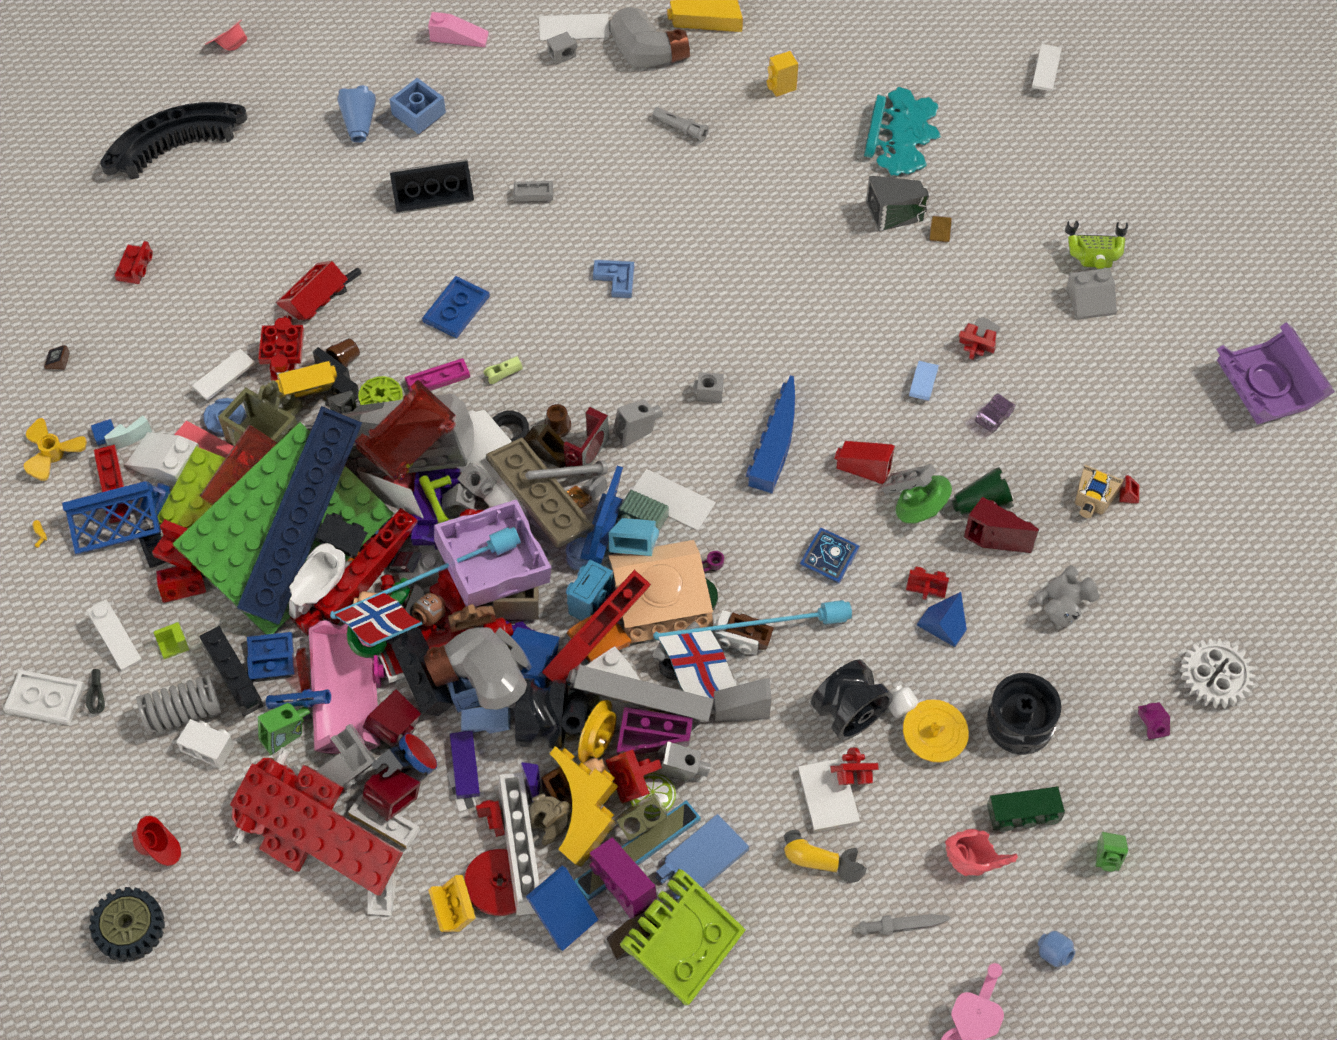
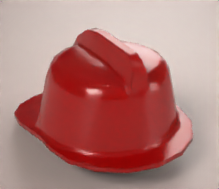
[132,816,181,866]

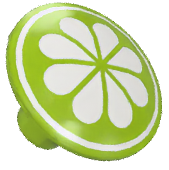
[630,773,676,819]

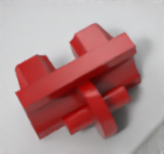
[959,323,997,360]
[906,566,949,600]
[830,747,879,785]

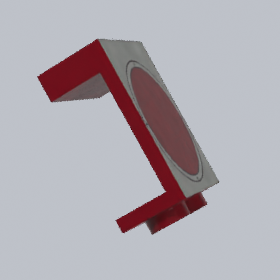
[564,407,609,476]

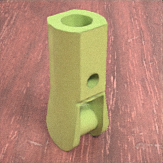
[483,356,523,384]

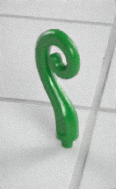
[347,577,410,658]

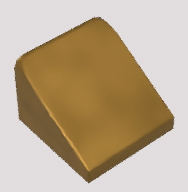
[930,216,952,242]

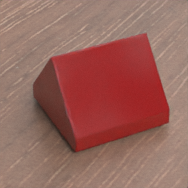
[1119,475,1139,504]

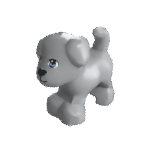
[1035,565,1100,627]

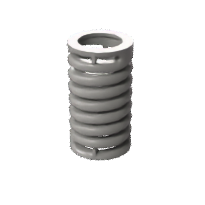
[136,674,221,736]

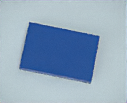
[422,276,490,339]
[526,866,599,951]

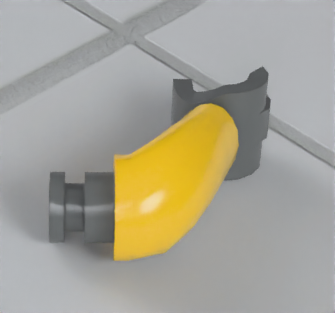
[784,830,867,883]

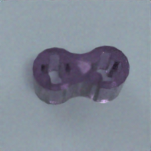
[975,393,1016,433]

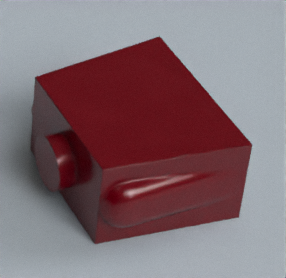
[362,689,421,747]
[362,767,421,821]

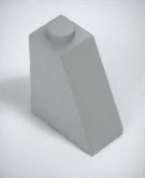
[710,678,771,722]

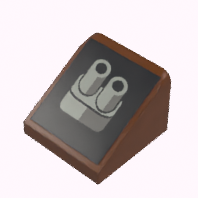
[44,345,70,370]

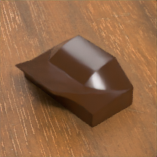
[725,612,774,650]

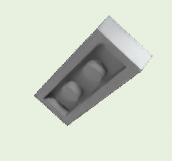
[881,464,936,494]

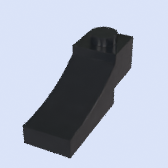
[312,347,359,401]

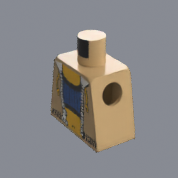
[1075,465,1123,518]

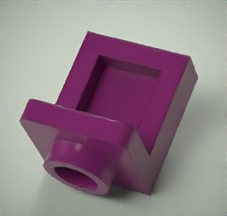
[1138,702,1170,740]

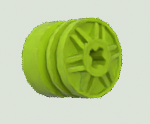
[358,376,404,405]

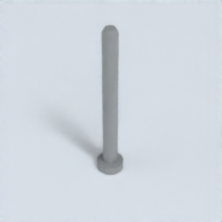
[525,460,608,480]

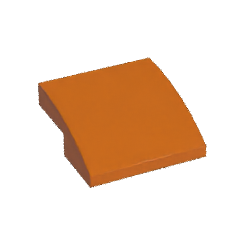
[567,615,632,663]

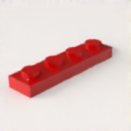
[94,445,131,524]

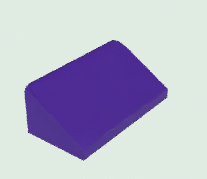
[521,762,541,803]

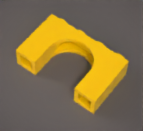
[276,361,337,399]

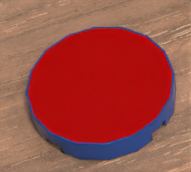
[399,733,437,774]

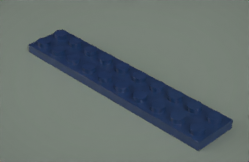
[237,406,362,625]

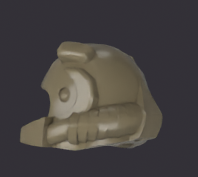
[528,794,572,846]

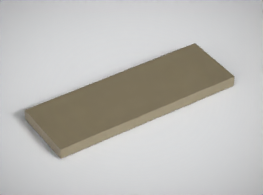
[486,438,594,548]

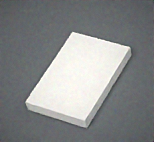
[3,670,85,725]
[798,758,860,833]

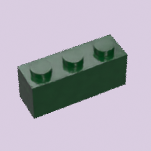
[987,786,1065,832]

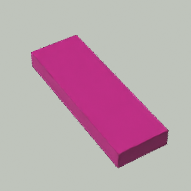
[404,358,470,397]

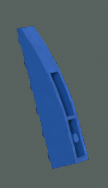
[746,375,795,494]

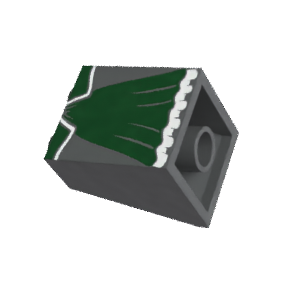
[866,176,929,231]

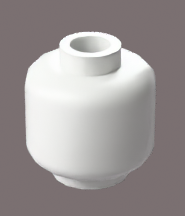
[888,685,919,719]

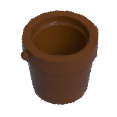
[326,338,360,367]
[544,404,572,438]

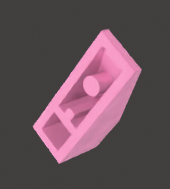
[428,12,489,47]

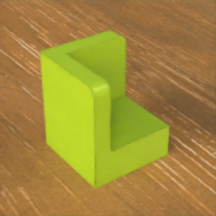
[153,622,190,659]

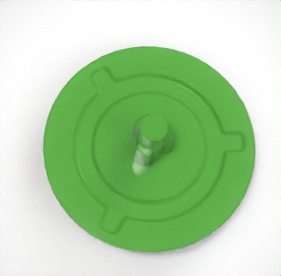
[896,475,952,524]

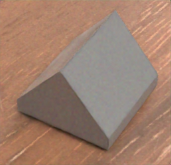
[580,476,608,501]

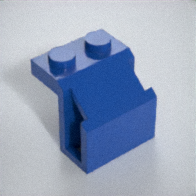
[510,627,560,688]

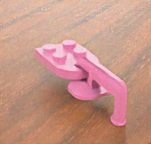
[941,963,1004,1040]

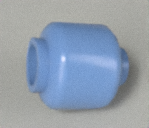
[1038,931,1076,967]

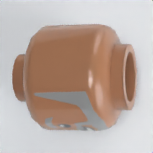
[412,593,446,626]

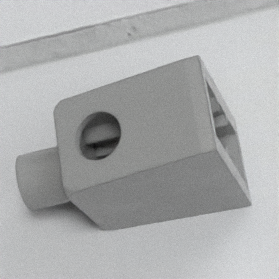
[613,400,663,448]
[652,742,710,781]

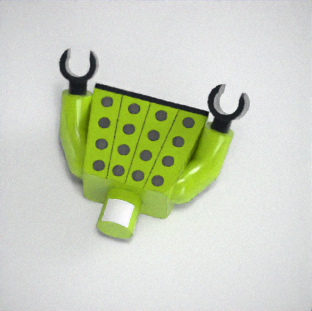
[1065,221,1128,269]

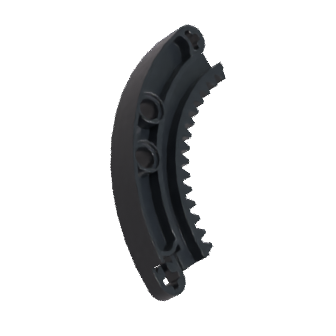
[100,102,248,179]

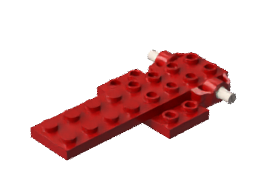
[230,747,403,896]

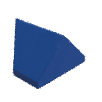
[917,592,967,647]

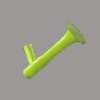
[419,475,452,524]

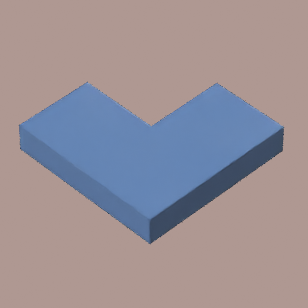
[593,260,634,298]

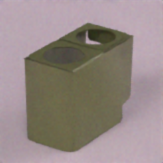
[616,794,668,841]

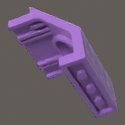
[1216,322,1335,425]

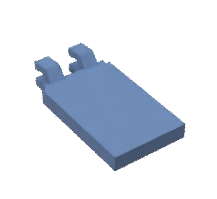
[656,814,749,900]

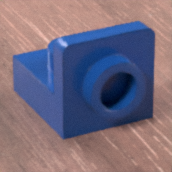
[140,483,171,515]

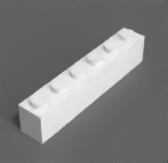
[498,772,540,915]

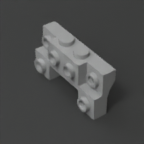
[291,724,376,791]

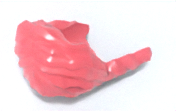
[945,829,1018,876]

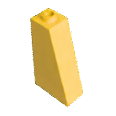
[667,0,743,32]

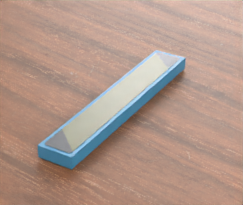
[574,800,701,901]

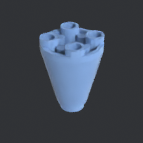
[337,85,376,143]

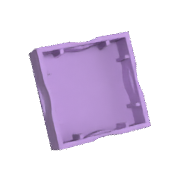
[434,499,551,607]

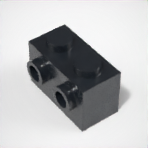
[314,513,368,559]

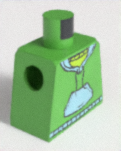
[258,703,311,755]

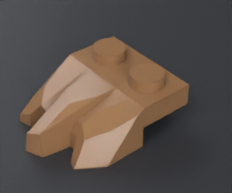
[448,604,496,633]

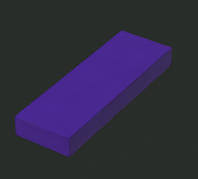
[450,731,480,799]

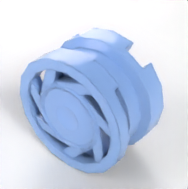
[566,537,589,571]

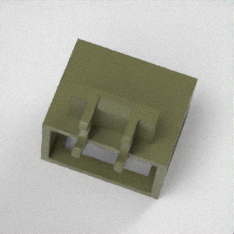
[218,380,303,463]

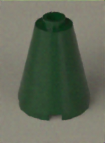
[951,467,1014,515]

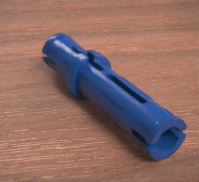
[266,689,332,710]

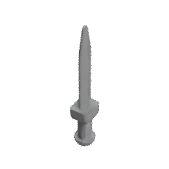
[858,914,950,935]

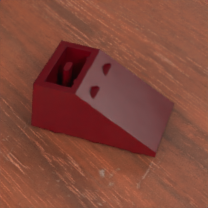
[964,497,1039,553]

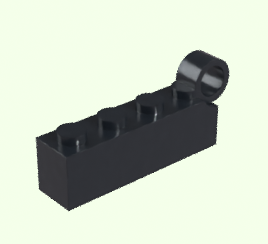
[199,626,264,717]
[385,628,454,716]

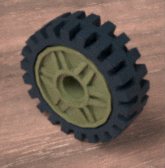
[89,887,165,962]

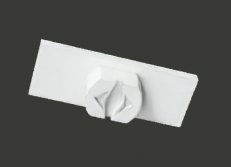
[1032,44,1062,91]
[192,349,255,401]

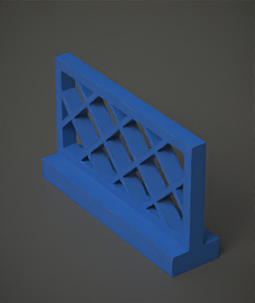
[580,465,623,564]
[62,481,161,555]

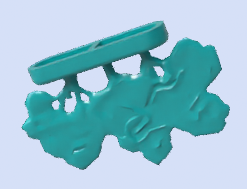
[864,87,941,176]

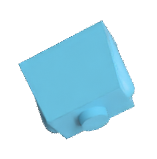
[609,518,659,556]

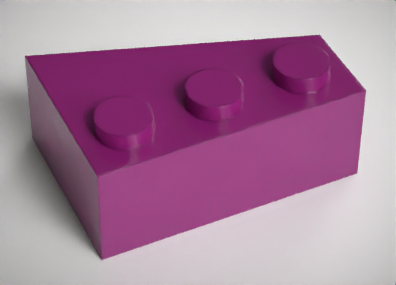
[617,707,693,755]
[589,837,657,919]

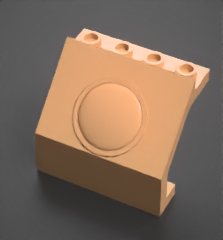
[608,540,713,643]

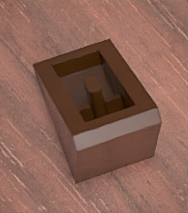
[541,766,572,807]

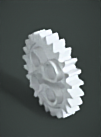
[1180,639,1256,709]

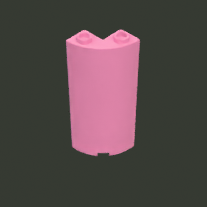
[309,621,380,754]

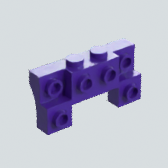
[409,469,461,550]

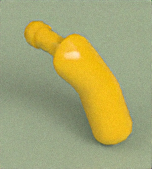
[32,520,47,548]

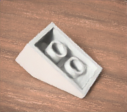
[125,432,199,487]
[586,646,650,731]

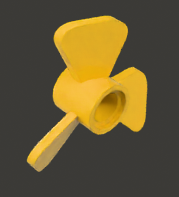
[23,418,87,481]

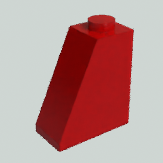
[834,441,895,484]

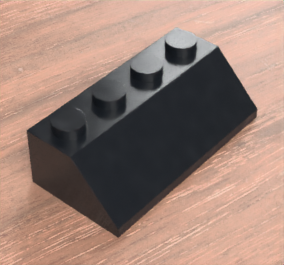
[389,159,474,212]

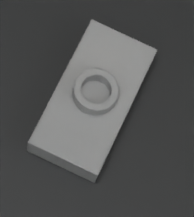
[514,181,553,202]

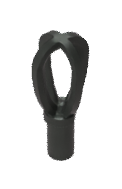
[86,669,105,714]

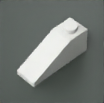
[86,599,142,672]

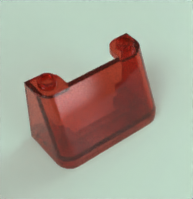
[355,379,456,480]

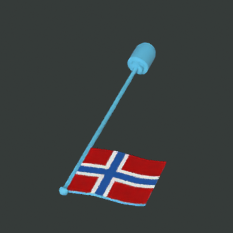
[330,527,521,646]

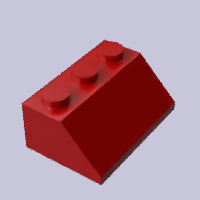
[275,261,348,320]

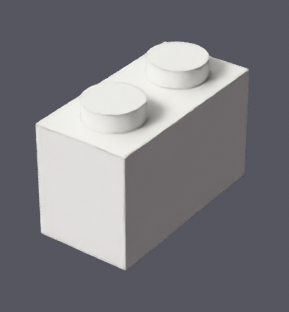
[176,719,234,769]

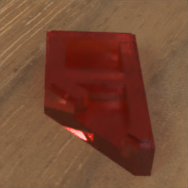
[296,647,310,692]

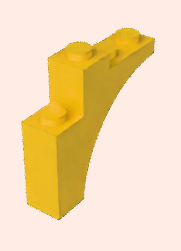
[549,747,618,867]

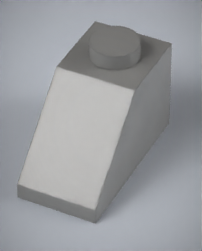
[398,552,441,588]

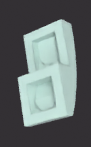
[104,415,152,449]

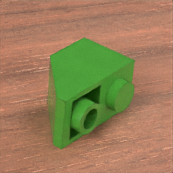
[1095,832,1128,872]

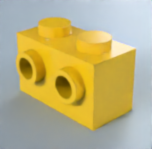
[767,51,799,97]

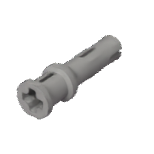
[652,107,709,142]

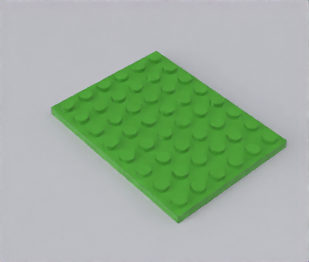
[173,422,394,635]

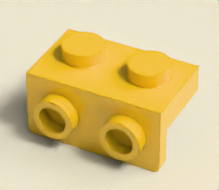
[428,875,476,932]

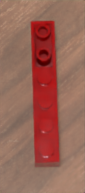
[314,508,418,625]
[542,569,651,682]

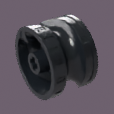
[810,659,893,740]
[986,673,1062,755]
[515,678,568,749]

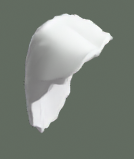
[289,543,345,607]

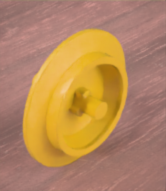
[578,699,616,763]
[903,699,969,763]

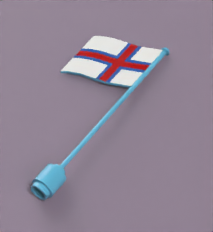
[653,600,852,698]

